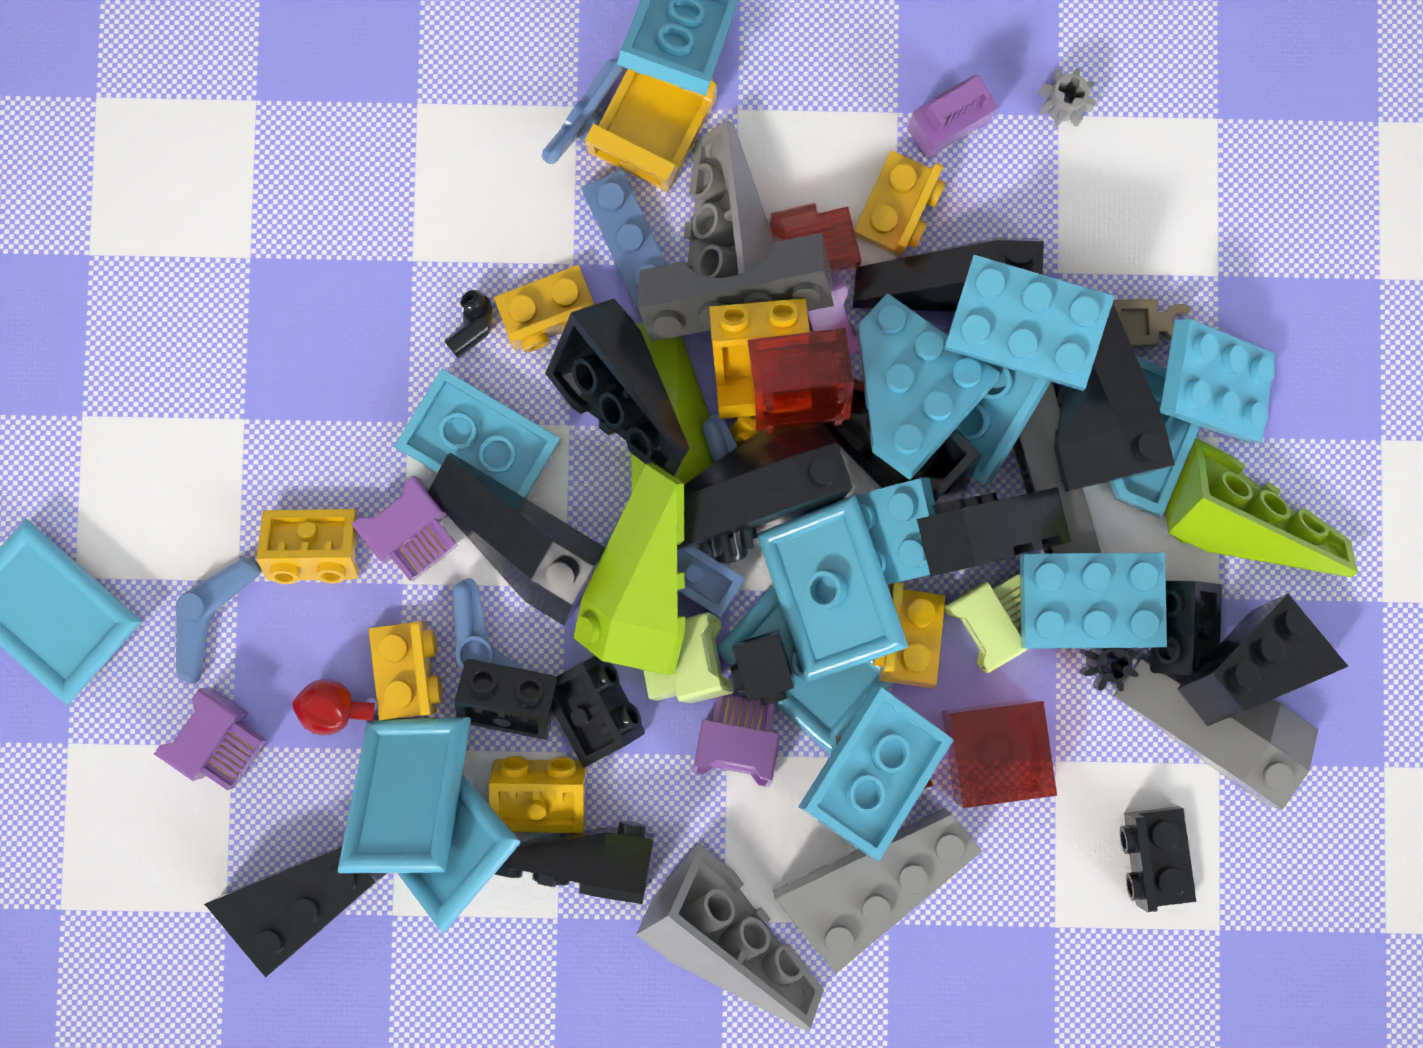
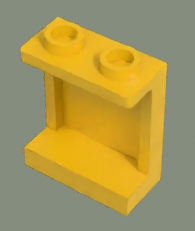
[585,69,717,192]
[709,298,812,419]

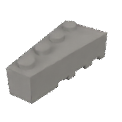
[773,808,983,974]

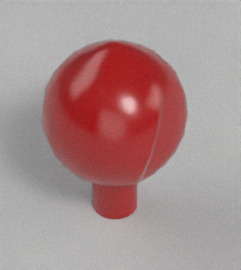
[292,679,375,736]

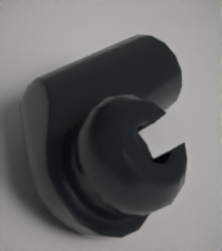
[444,290,492,358]

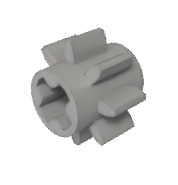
[1038,68,1097,128]

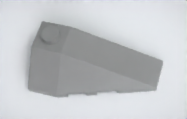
[684,121,775,278]
[1113,659,1318,810]
[636,844,824,1031]

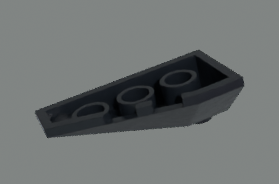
[853,237,1044,311]
[677,410,853,550]

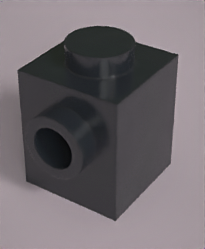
[730,630,795,705]

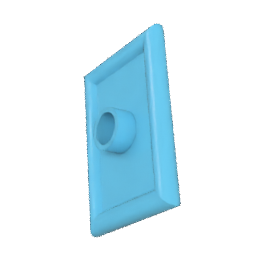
[757,494,909,683]
[0,519,143,706]
[717,585,895,755]
[337,717,471,873]
[397,774,521,932]

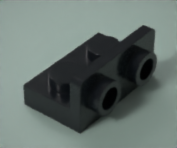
[1150,580,1222,675]
[552,656,645,768]
[454,659,557,740]
[1120,806,1197,913]

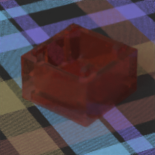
[747,328,854,434]
[942,699,1057,808]

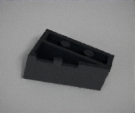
[917,487,1071,577]
[1177,593,1349,726]
[204,845,386,978]

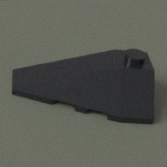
[1054,293,1175,492]
[545,298,690,476]
[807,363,983,505]
[428,453,606,626]
[494,821,655,904]

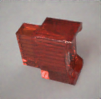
[769,203,862,272]

